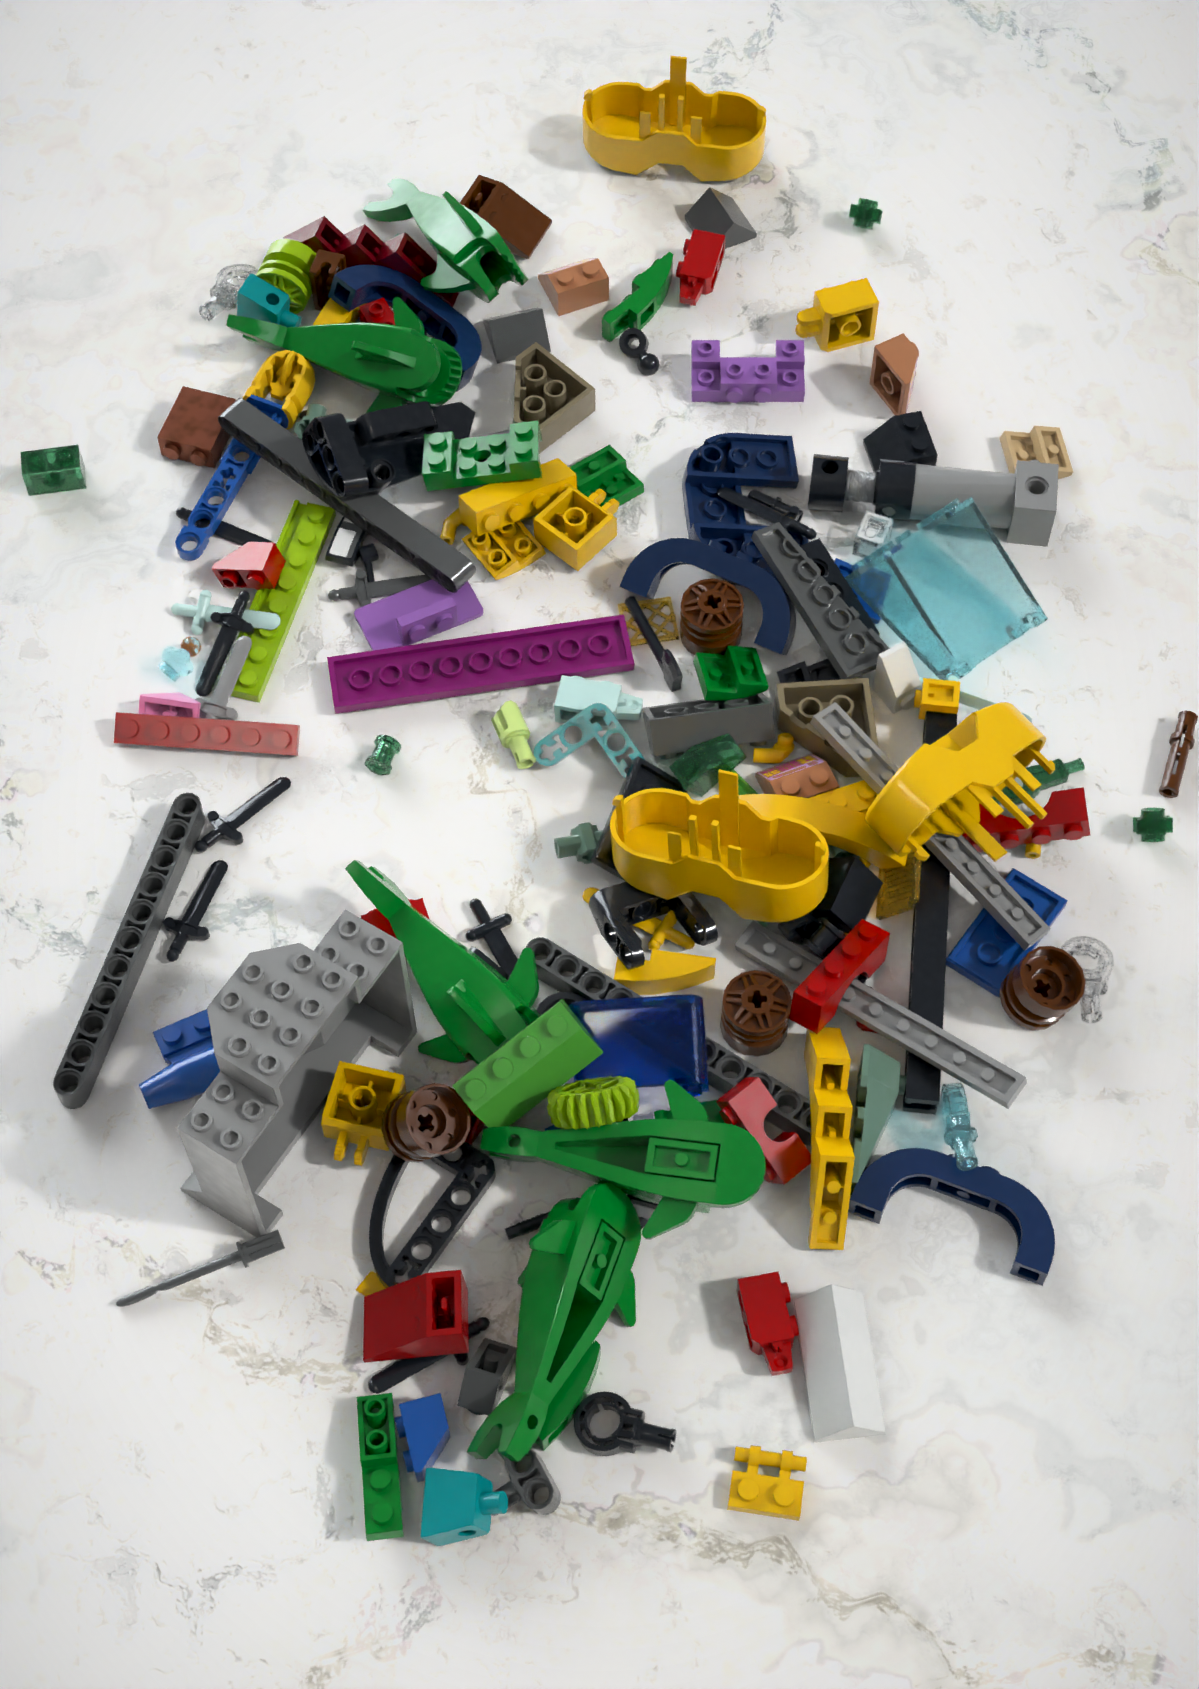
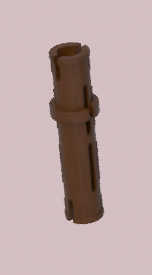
[1159,710,1198,798]

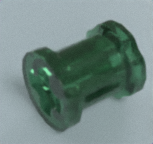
[364,735,401,775]

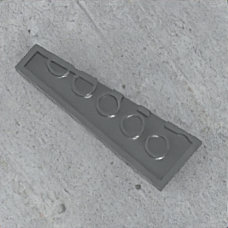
[751,522,890,679]

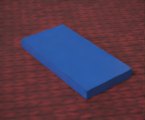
[946,868,1068,998]

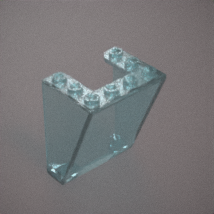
[845,497,1048,680]

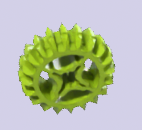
[547,1075,640,1130]

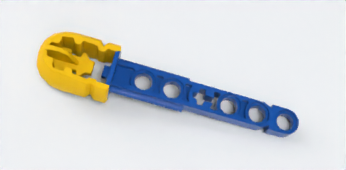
[175,350,315,561]

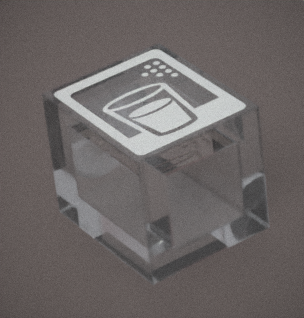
[852,510,894,563]

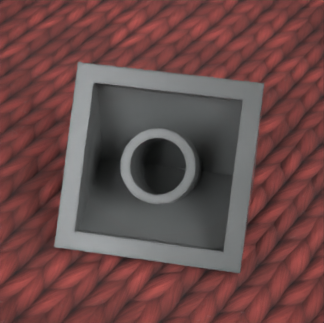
[685,187,757,249]
[483,308,551,364]

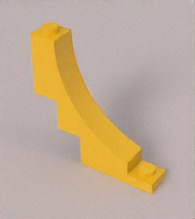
[804,1027,855,1250]

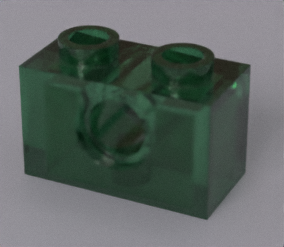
[20,445,87,496]

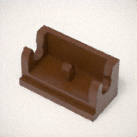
[309,249,347,311]

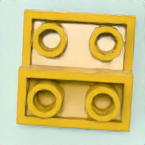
[462,521,546,580]

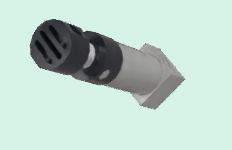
[808,454,1059,547]

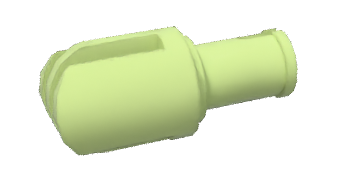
[491,700,536,769]

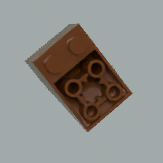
[460,175,552,259]

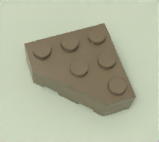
[513,342,595,454]
[775,678,879,777]

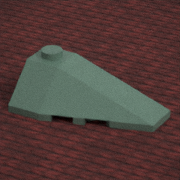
[850,1044,906,1195]

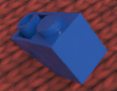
[394,1393,451,1482]

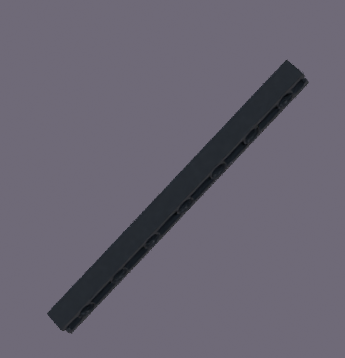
[902,711,957,1115]

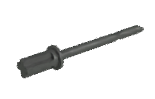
[116,1229,285,1307]

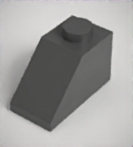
[457,1338,517,1416]

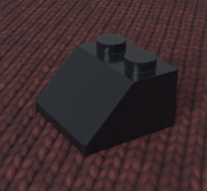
[863,411,938,472]

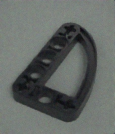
[369,1142,496,1288]

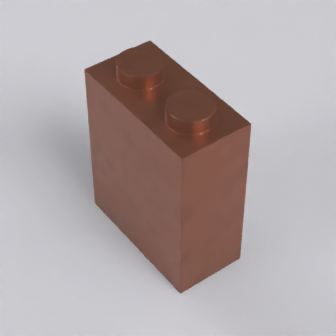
[157,386,236,468]

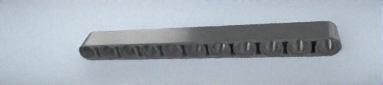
[218,398,476,593]
[53,793,205,1109]
[526,937,811,1147]

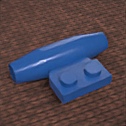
[139,1009,220,1109]

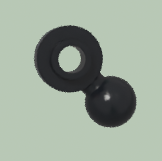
[619,328,660,376]

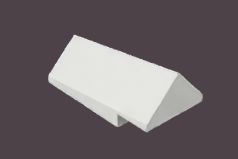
[794,1284,886,1443]

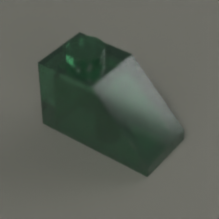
[669,733,747,797]

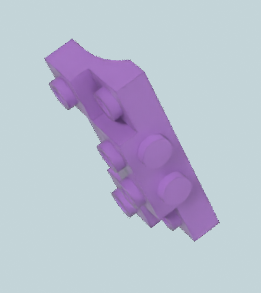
[691,340,805,403]

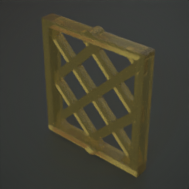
[618,597,679,646]

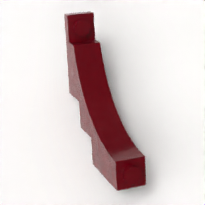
[283,216,460,307]

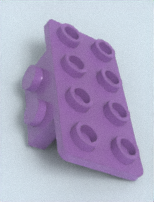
[354,579,484,651]

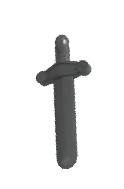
[328,570,432,607]

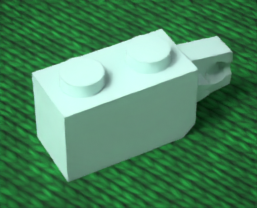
[554,675,643,731]

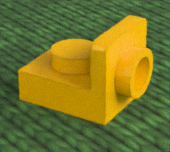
[914,678,960,720]

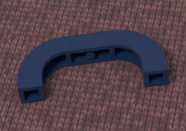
[328,265,482,392]
[619,538,796,655]
[848,1148,1055,1286]

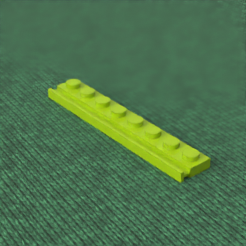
[230,500,336,703]

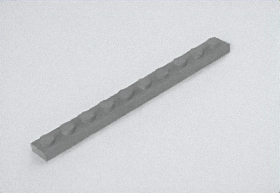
[810,702,1051,950]
[734,920,1027,1109]

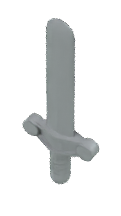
[195,636,252,720]

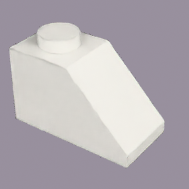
[873,641,922,714]

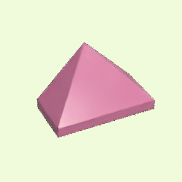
[139,692,201,718]

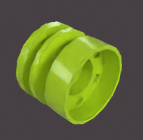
[256,239,316,314]

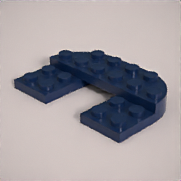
[682,433,809,585]

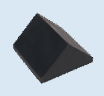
[809,857,883,934]

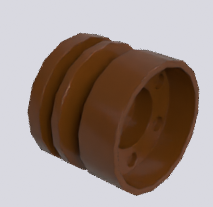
[679,578,744,655]
[999,946,1086,1030]
[720,970,792,1057]
[381,1083,471,1163]

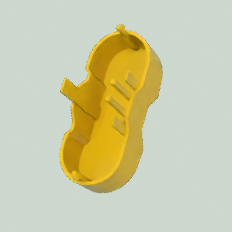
[582,56,766,181]
[865,702,1055,862]
[610,769,829,923]

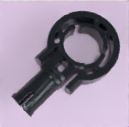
[574,1391,676,1456]

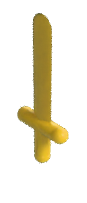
[582,887,695,951]

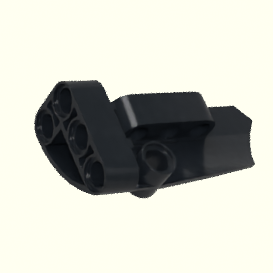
[302,401,476,498]

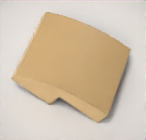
[999,425,1073,479]

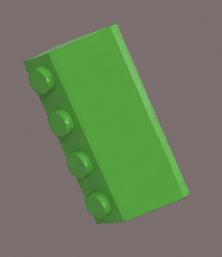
[452,999,604,1128]

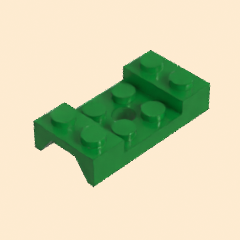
[422,420,542,491]

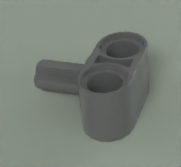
[491,1449,561,1516]

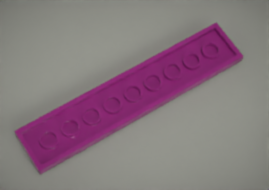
[327,614,635,714]

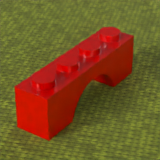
[962,787,1091,853]
[789,919,890,1034]

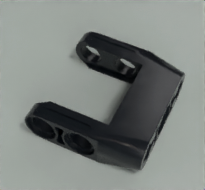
[589,882,718,970]

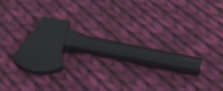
[625,596,683,692]

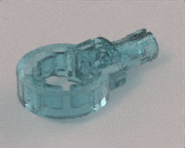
[941,1082,978,1171]

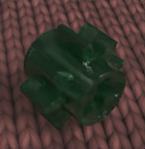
[848,198,883,230]
[1133,807,1173,842]

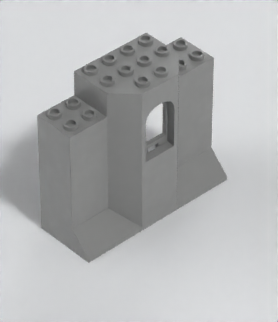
[177,910,417,1238]

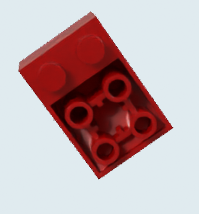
[363,1270,469,1363]

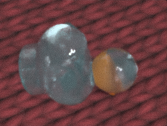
[157,636,201,682]

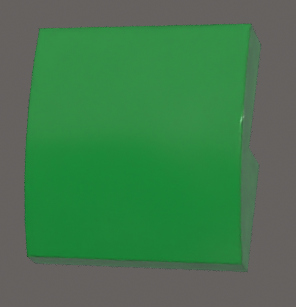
[569,445,644,507]
[693,645,769,701]

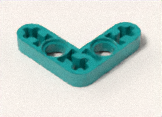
[534,703,645,778]

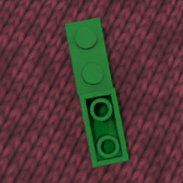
[602,252,673,342]
[497,1341,601,1461]
[357,1393,404,1541]

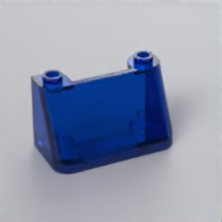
[569,994,710,1097]

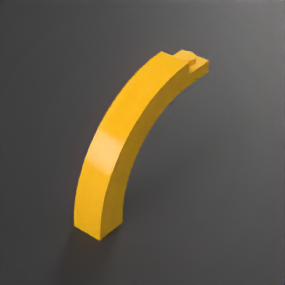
[739,794,908,869]

